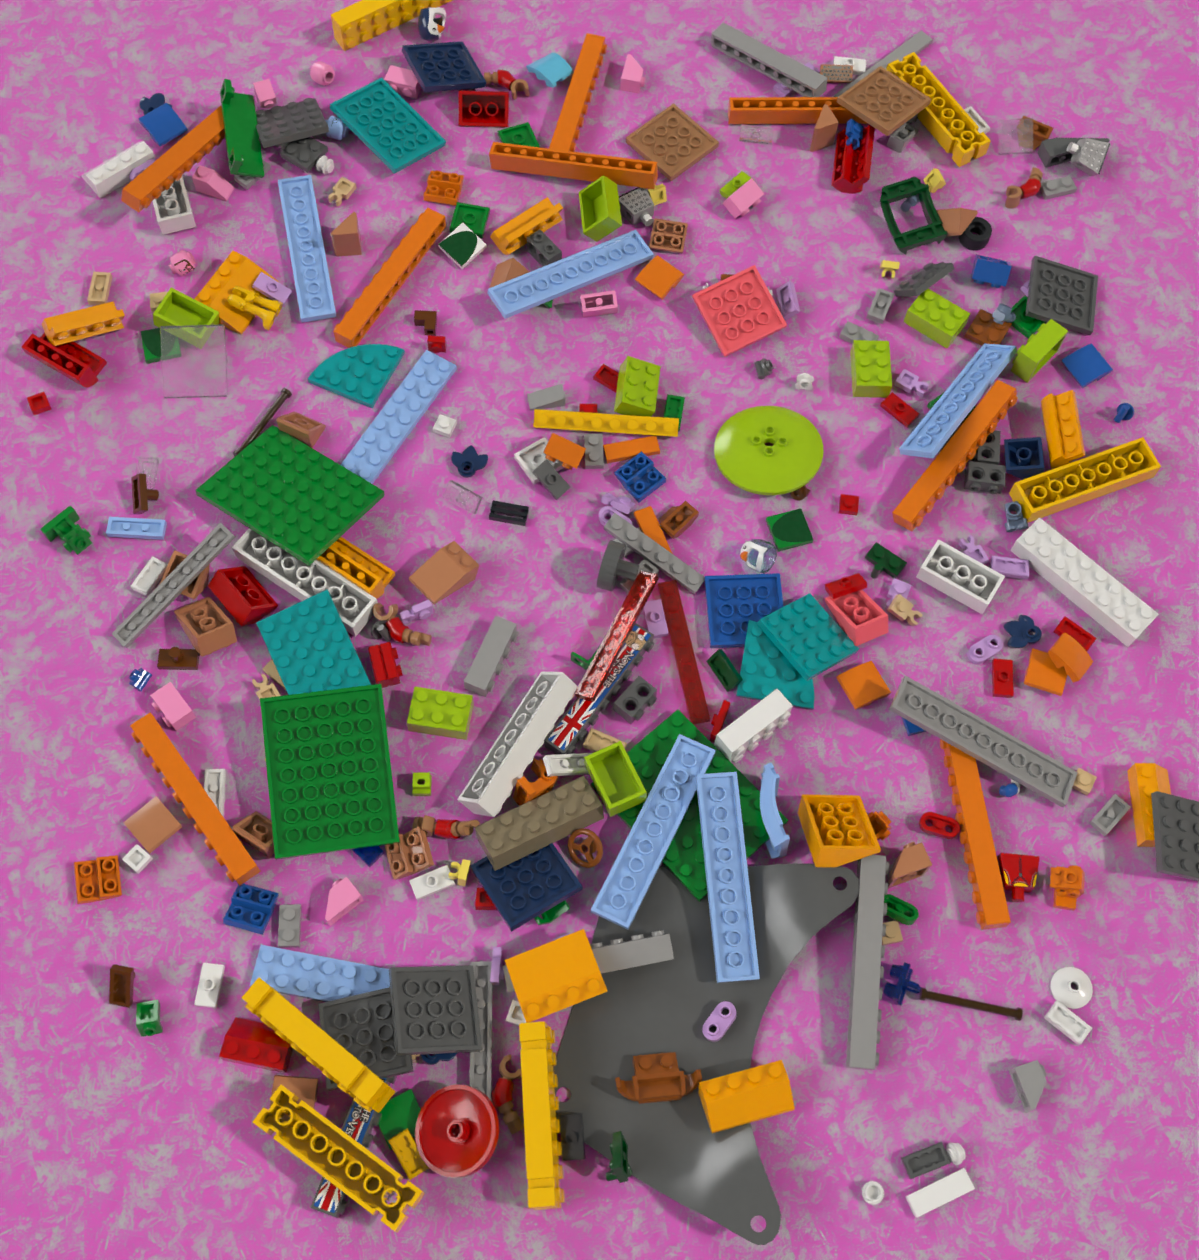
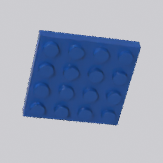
[704,573,783,648]

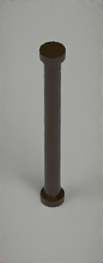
[233,388,292,456]
[919,987,1023,1021]

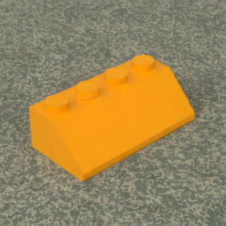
[1127,763,1171,847]
[698,1060,795,1133]

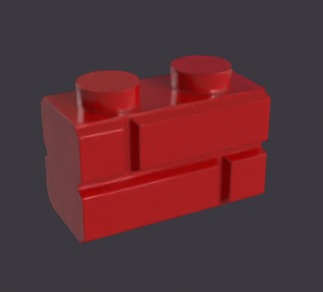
[368,642,403,688]

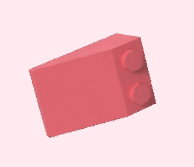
[825,590,888,646]

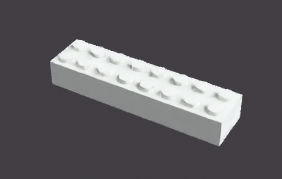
[1010,517,1159,647]
[232,528,378,637]
[457,671,578,817]

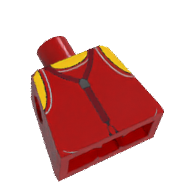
[997,853,1040,902]

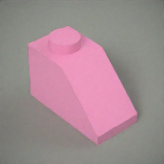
[621,54,646,94]
[253,79,277,108]
[192,165,234,201]
[325,877,364,926]

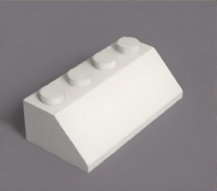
[81,141,155,199]

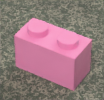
[384,65,421,99]
[723,178,764,219]
[580,290,618,318]
[150,682,196,731]

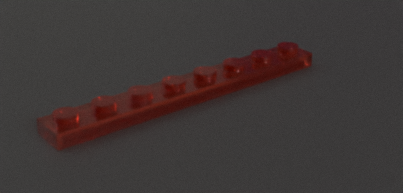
[574,571,659,702]
[657,580,710,725]

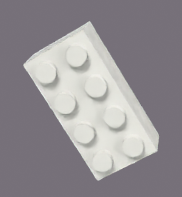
[144,168,196,235]
[916,539,1005,615]
[714,689,793,763]

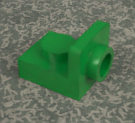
[136,999,163,1037]

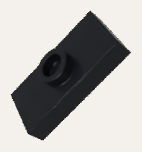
[560,1113,586,1161]

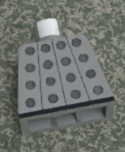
[1067,138,1110,176]
[619,187,654,226]

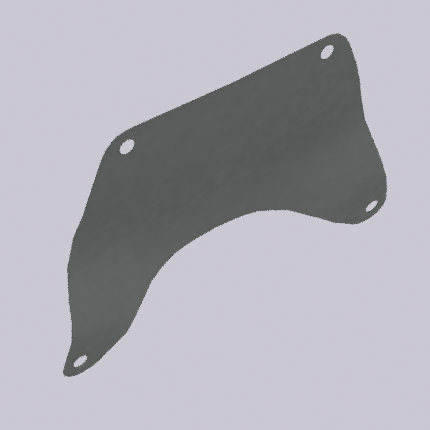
[553,864,859,1245]

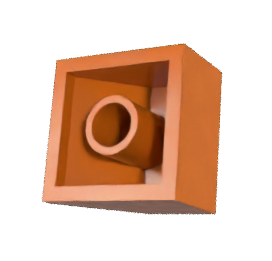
[543,433,586,470]

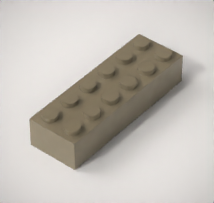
[475,776,604,871]

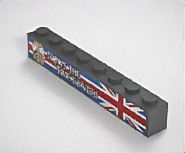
[544,623,654,755]
[311,1076,397,1218]

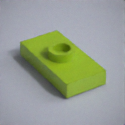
[719,171,755,199]

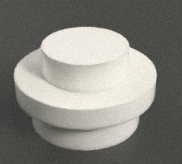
[946,1142,966,1165]
[862,1181,884,1205]

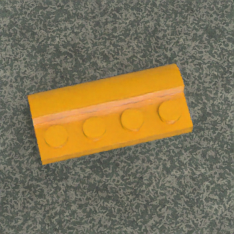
[490,197,563,255]
[42,301,125,346]
[1041,390,1085,469]
[317,537,395,599]

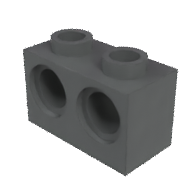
[527,230,562,267]
[971,430,1001,465]
[964,461,1006,494]
[613,676,657,724]

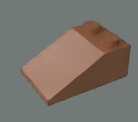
[408,541,480,604]
[174,597,237,657]

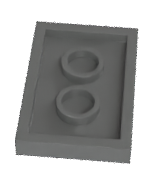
[894,262,954,297]

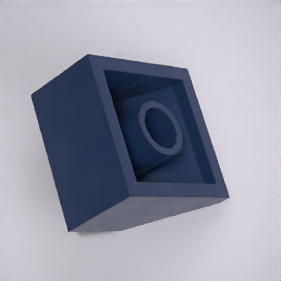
[1004,437,1044,480]

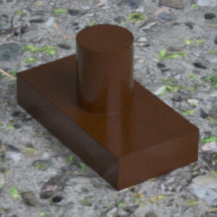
[131,474,159,514]
[157,647,200,670]
[109,964,136,1008]

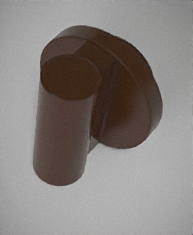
[790,485,811,500]

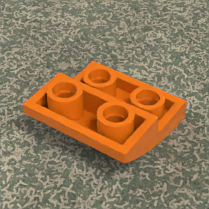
[423,170,464,205]
[635,255,685,300]
[1048,633,1093,682]
[1024,648,1067,696]
[836,661,891,710]
[74,855,122,904]

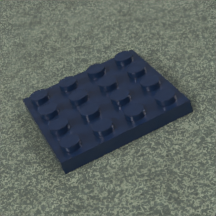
[402,41,486,92]
[470,843,583,932]

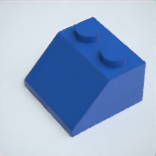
[971,254,1012,288]

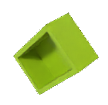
[578,175,622,242]
[153,287,219,349]
[903,288,970,349]
[1010,319,1068,383]
[850,340,892,398]
[614,356,661,416]
[407,687,474,740]
[584,741,647,817]

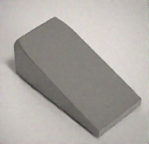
[887,123,919,153]
[527,384,565,411]

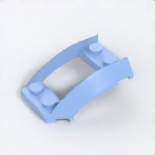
[760,763,790,859]

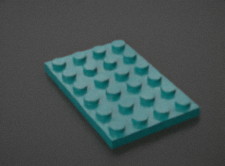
[330,77,446,174]
[256,590,372,695]

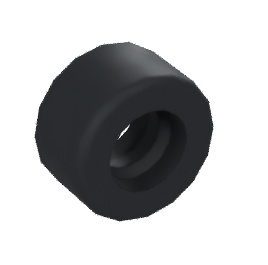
[958,217,992,251]

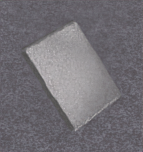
[160,325,228,398]

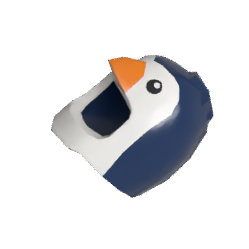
[418,7,446,41]

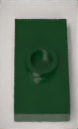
[706,649,743,692]

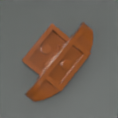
[615,1052,702,1104]

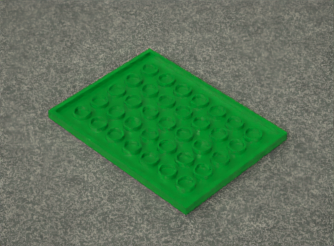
[195,425,385,566]
[260,684,400,860]
[590,709,788,902]

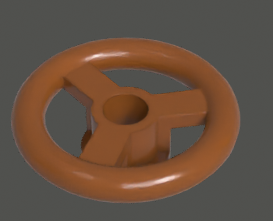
[567,828,603,868]

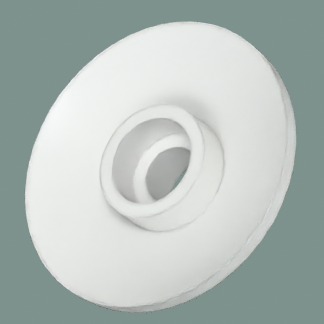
[1050,967,1093,1009]

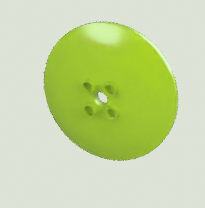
[714,406,824,495]

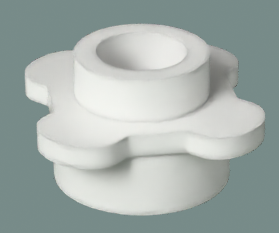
[795,373,814,390]

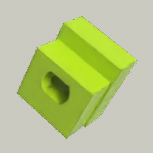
[412,772,432,796]

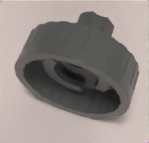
[597,540,639,592]

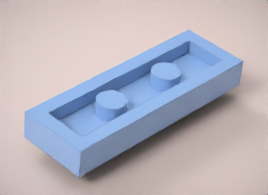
[106,517,167,540]

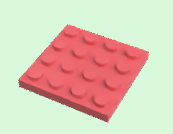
[692,265,787,357]

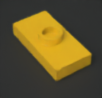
[388,1128,429,1180]

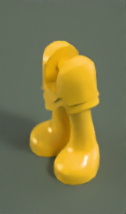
[228,286,283,331]

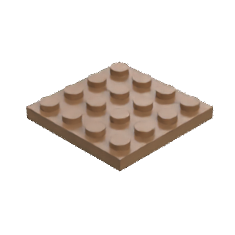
[837,66,931,136]
[625,103,719,181]

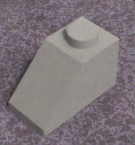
[1009,1060,1046,1112]

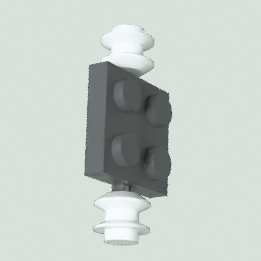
[276,137,334,175]

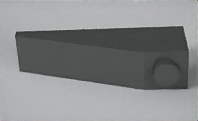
[1037,138,1110,168]

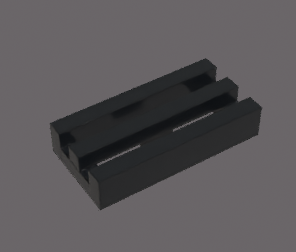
[489,500,529,526]

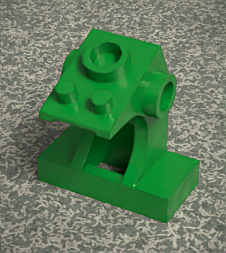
[40,505,92,555]

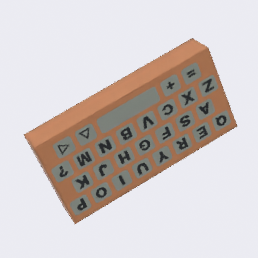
[820,64,853,83]

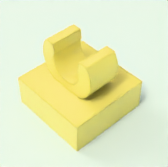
[923,168,946,193]
[647,184,667,206]
[880,260,900,279]
[448,859,471,887]

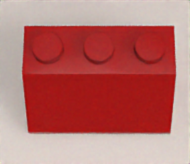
[459,90,509,127]
[208,566,279,626]
[219,1017,293,1074]

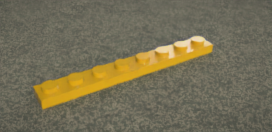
[533,409,679,437]

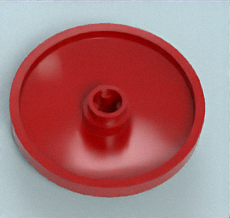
[415,1084,499,1178]

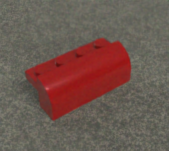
[831,125,875,194]
[21,332,107,388]

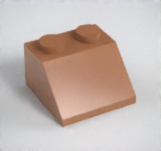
[886,842,932,888]

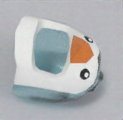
[740,539,777,574]

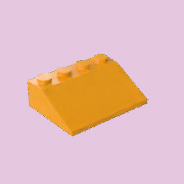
[195,251,280,335]
[797,794,881,868]
[505,929,607,1023]

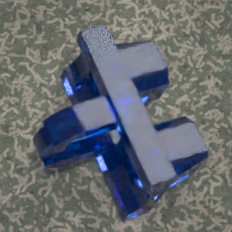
[883,962,921,1006]

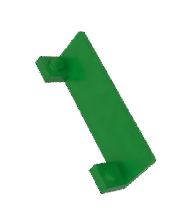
[220,79,264,178]

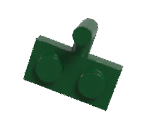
[865,542,907,579]
[606,1131,632,1183]

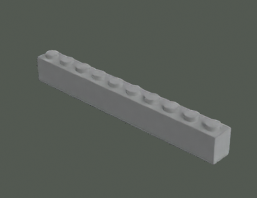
[846,855,889,1070]

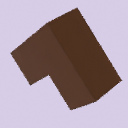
[414,310,437,336]

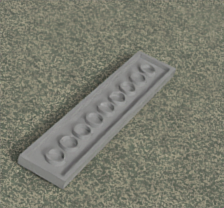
[889,676,1077,807]

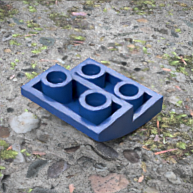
[139,103,188,147]
[1062,343,1113,389]
[614,451,666,502]
[223,883,279,935]

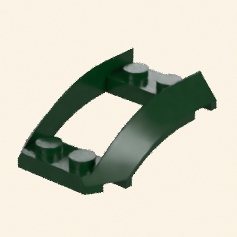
[880,177,948,254]

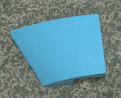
[526,52,574,87]

